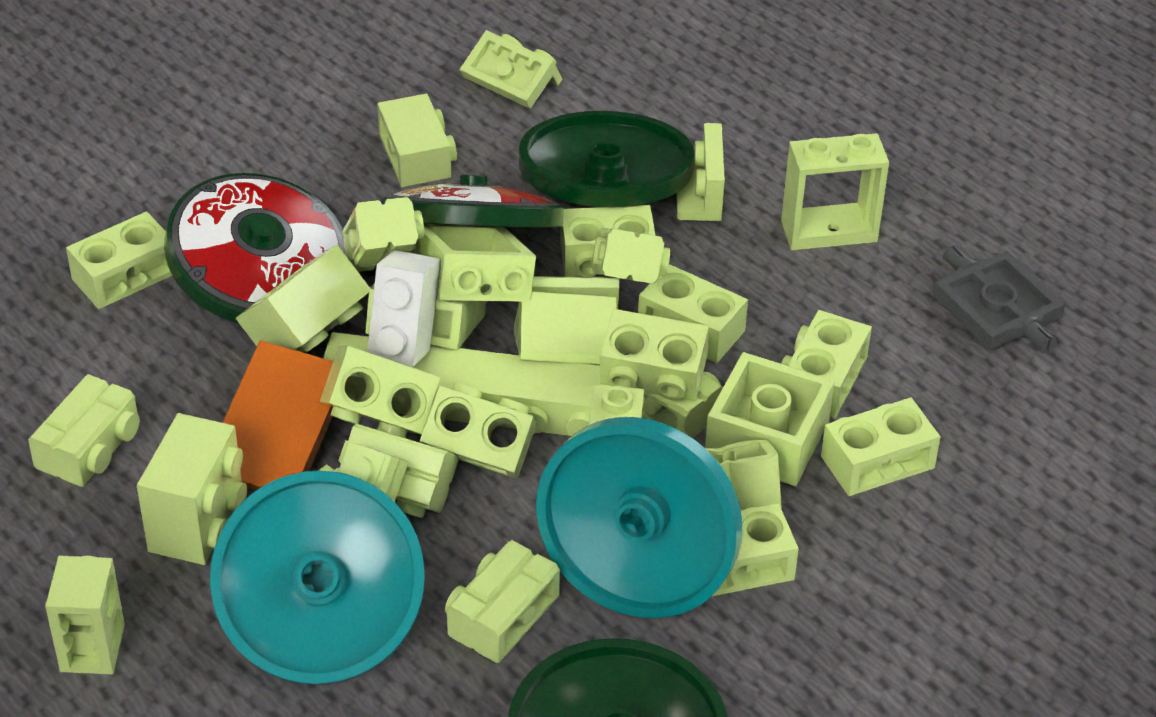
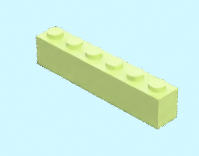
[323,332,611,436]

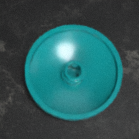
[536,417,743,618]
[210,471,425,685]

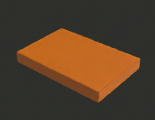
[223,340,351,490]

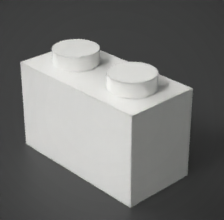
[367,250,441,367]

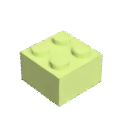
[235,245,370,352]
[705,352,835,487]
[137,413,247,565]

